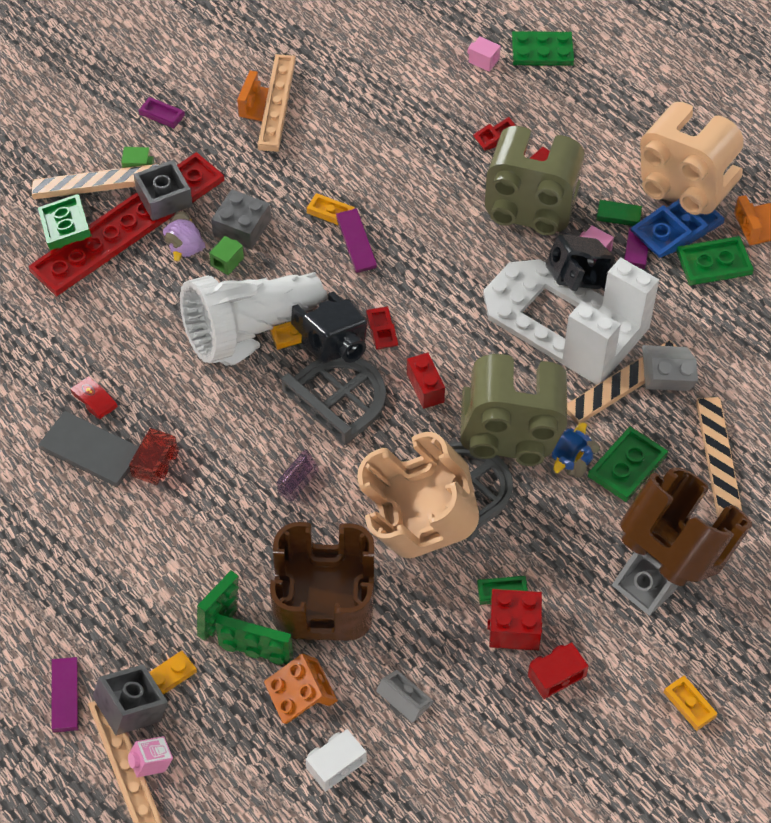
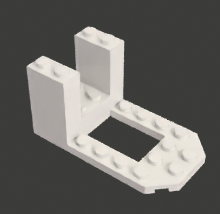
[483,257,659,385]

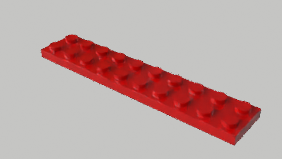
[28,152,225,297]

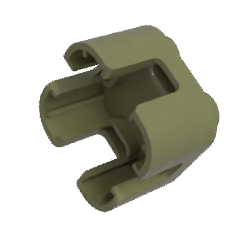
[485,126,585,235]
[460,354,567,466]

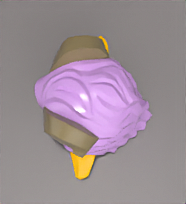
[163,211,206,262]

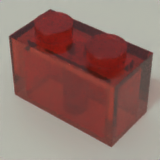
[129,428,179,485]

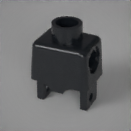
[546,233,615,291]
[291,291,367,363]

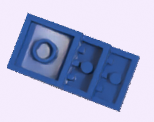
[630,198,725,258]

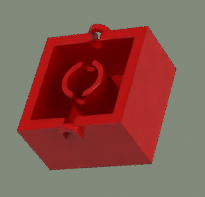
[487,589,543,651]

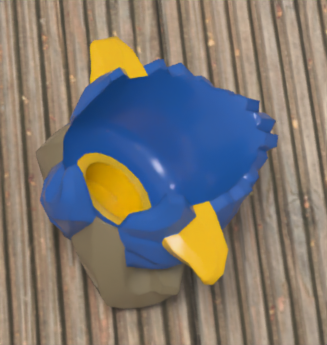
[552,423,601,478]

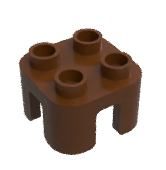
[620,467,752,586]
[270,522,375,641]

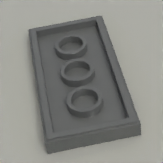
[38,411,143,488]

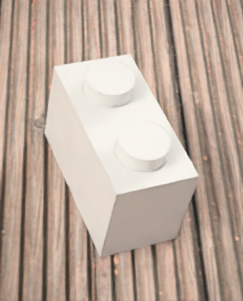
[306,729,367,792]

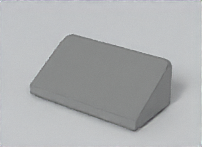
[376,670,434,723]

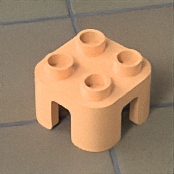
[640,102,743,215]
[357,432,479,558]

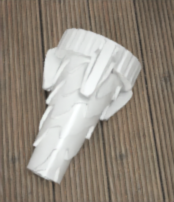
[180,272,327,366]

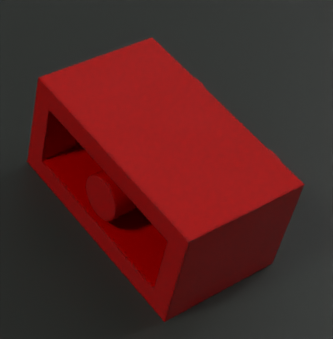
[407,352,445,409]
[528,642,589,699]

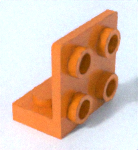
[237,70,290,121]
[734,195,771,246]
[264,654,338,724]

